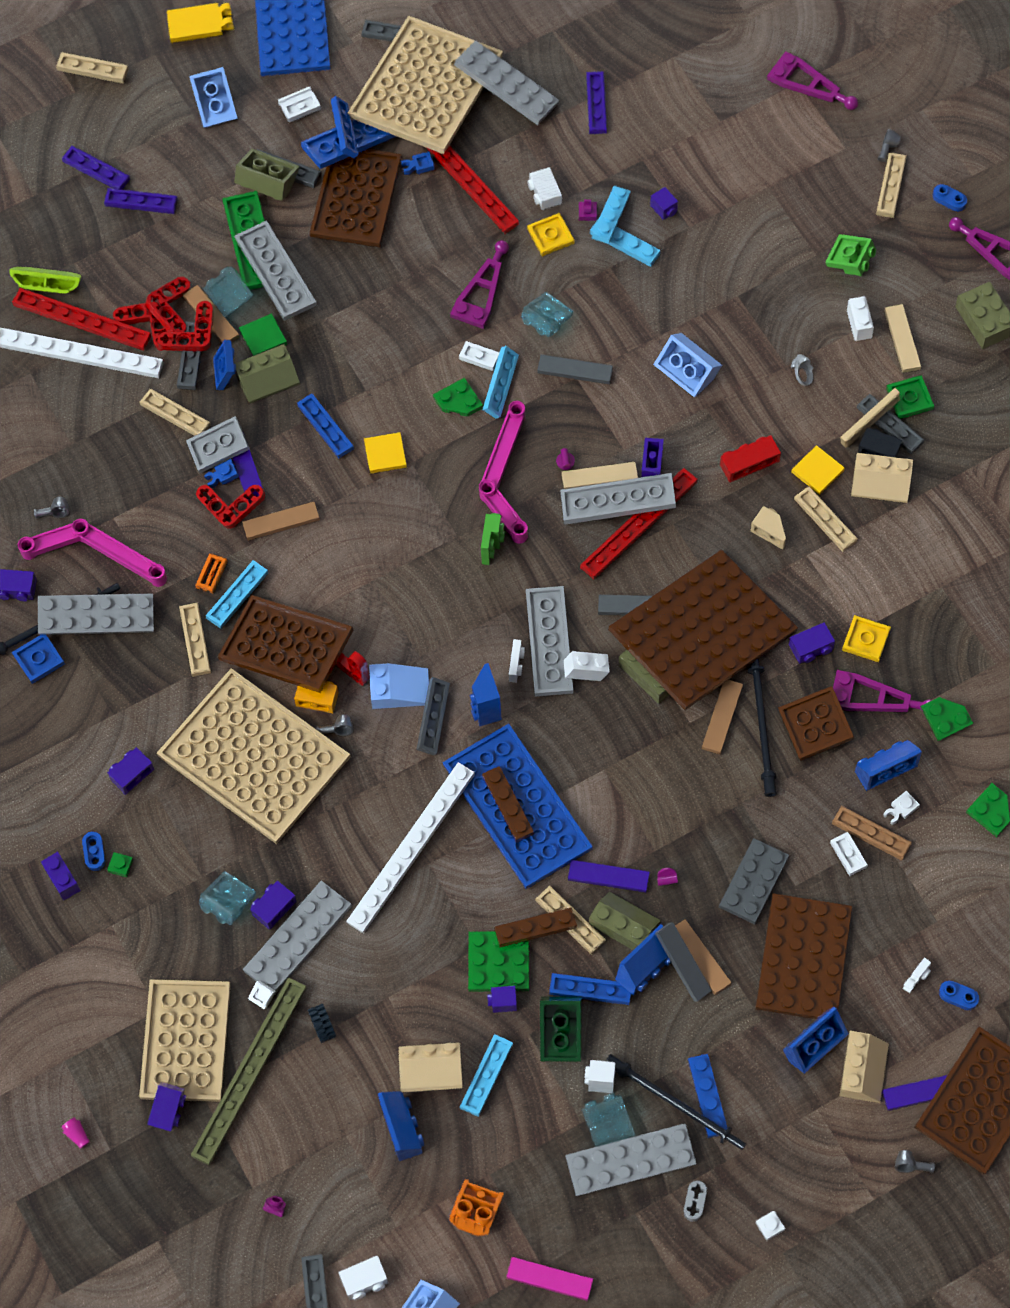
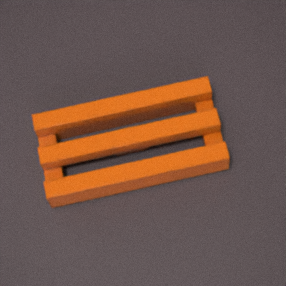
[195,553,228,594]

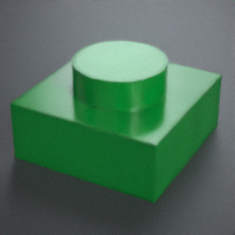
[107,852,133,878]

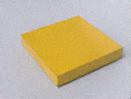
[527,213,575,257]
[364,432,407,474]
[791,445,845,495]
[842,615,891,663]

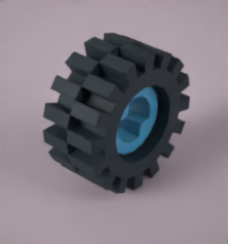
[308,1003,336,1043]

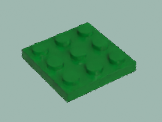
[468,931,529,992]

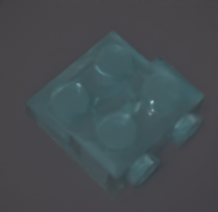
[203,266,254,317]
[521,292,574,338]
[199,871,256,925]
[581,1093,635,1147]

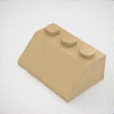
[851,453,913,503]
[839,1031,889,1103]
[399,1043,463,1092]

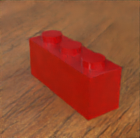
[720,435,781,483]

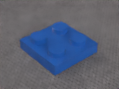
[213,340,236,390]
[12,635,65,684]

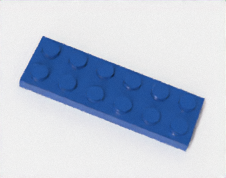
[301,120,396,169]

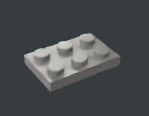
[186,416,250,473]

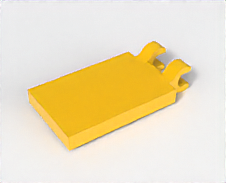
[167,3,234,43]

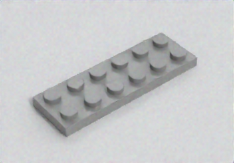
[454,40,559,125]
[235,221,317,321]
[560,473,676,525]
[526,586,573,696]
[38,594,154,635]
[243,881,352,995]
[565,1123,696,1196]

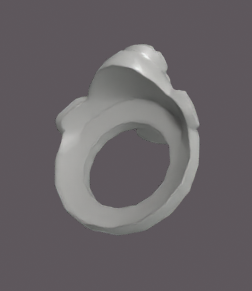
[791,354,813,386]

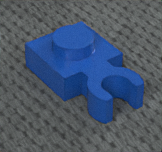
[401,152,434,175]
[204,459,239,488]

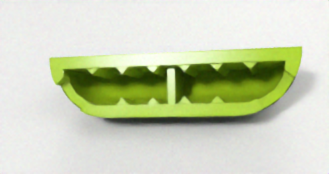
[10,267,81,293]

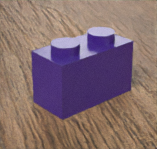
[642,438,664,477]
[0,569,37,601]
[789,622,835,664]
[107,747,155,795]
[41,852,81,901]
[250,880,297,930]
[147,1082,187,1131]

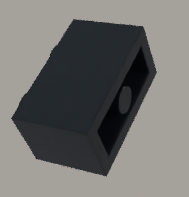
[858,427,902,458]

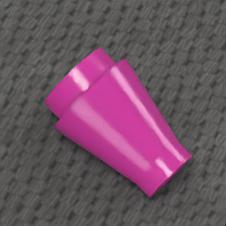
[61,1117,90,1149]

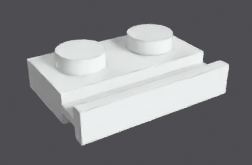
[278,87,321,122]

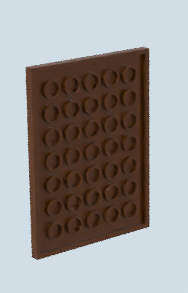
[608,549,798,710]

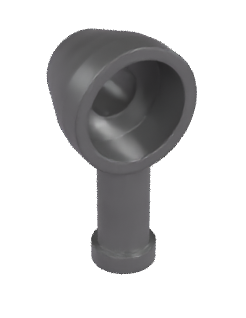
[878,129,901,162]
[34,497,69,519]
[316,714,353,736]
[895,1150,935,1173]

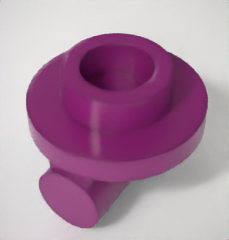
[556,448,575,470]
[657,868,678,886]
[263,1196,286,1217]

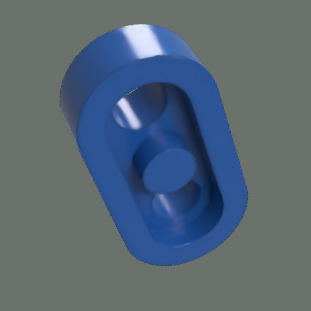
[933,184,967,211]
[82,832,106,871]
[939,981,979,1010]

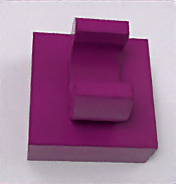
[579,200,597,221]

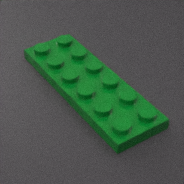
[222,191,265,291]

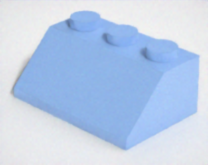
[653,333,722,397]
[402,1280,460,1308]

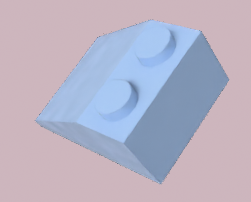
[189,67,238,128]
[369,663,429,709]

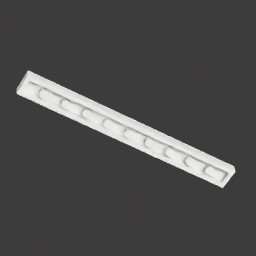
[0,328,164,378]
[346,762,475,934]

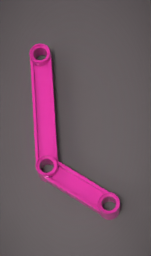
[479,401,528,544]
[18,519,167,587]

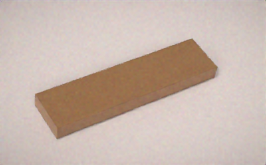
[183,285,239,343]
[242,502,320,541]
[702,680,743,754]
[832,806,912,861]
[675,919,731,995]

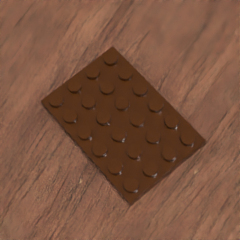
[310,149,402,247]
[218,595,354,693]
[756,893,852,1019]
[914,1026,1010,1175]

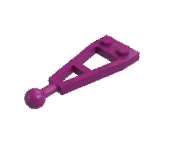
[767,51,858,110]
[949,217,1010,280]
[450,240,509,329]
[833,670,932,712]

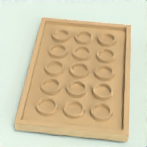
[139,980,231,1102]

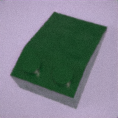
[540,997,582,1062]

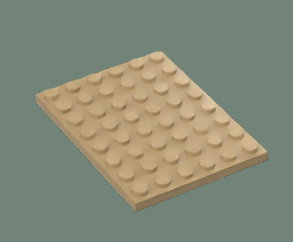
[348,16,503,154]
[156,668,351,844]

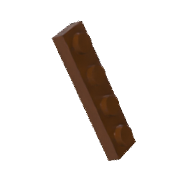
[482,766,534,843]
[494,907,577,947]

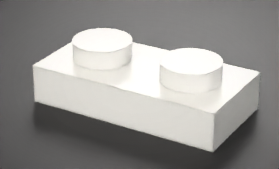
[459,341,499,371]
[509,639,525,683]
[830,832,867,876]

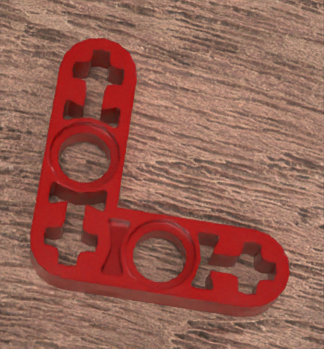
[145,277,190,332]
[113,301,169,351]
[157,301,214,351]
[196,485,266,529]
[336,651,370,686]

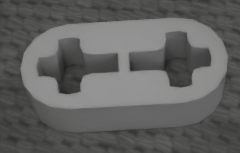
[684,1181,707,1222]

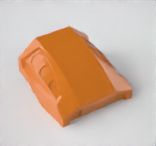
[449,1179,504,1236]

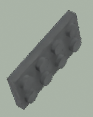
[719,838,789,925]

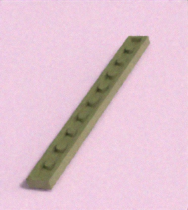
[191,977,307,1166]

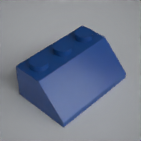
[470,663,502,726]
[855,740,922,791]
[615,924,672,995]
[783,1007,848,1073]
[378,1091,425,1161]

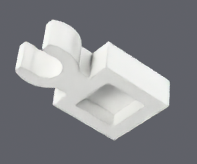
[884,791,920,825]
[903,958,931,993]

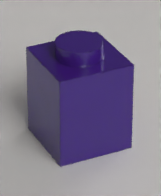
[650,187,678,220]
[487,986,517,1013]

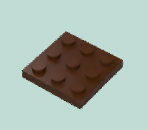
[778,686,854,761]

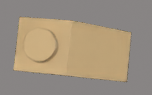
[751,506,786,549]

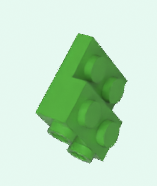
[825,234,876,276]
[481,513,505,565]

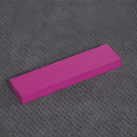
[506,1257,593,1301]

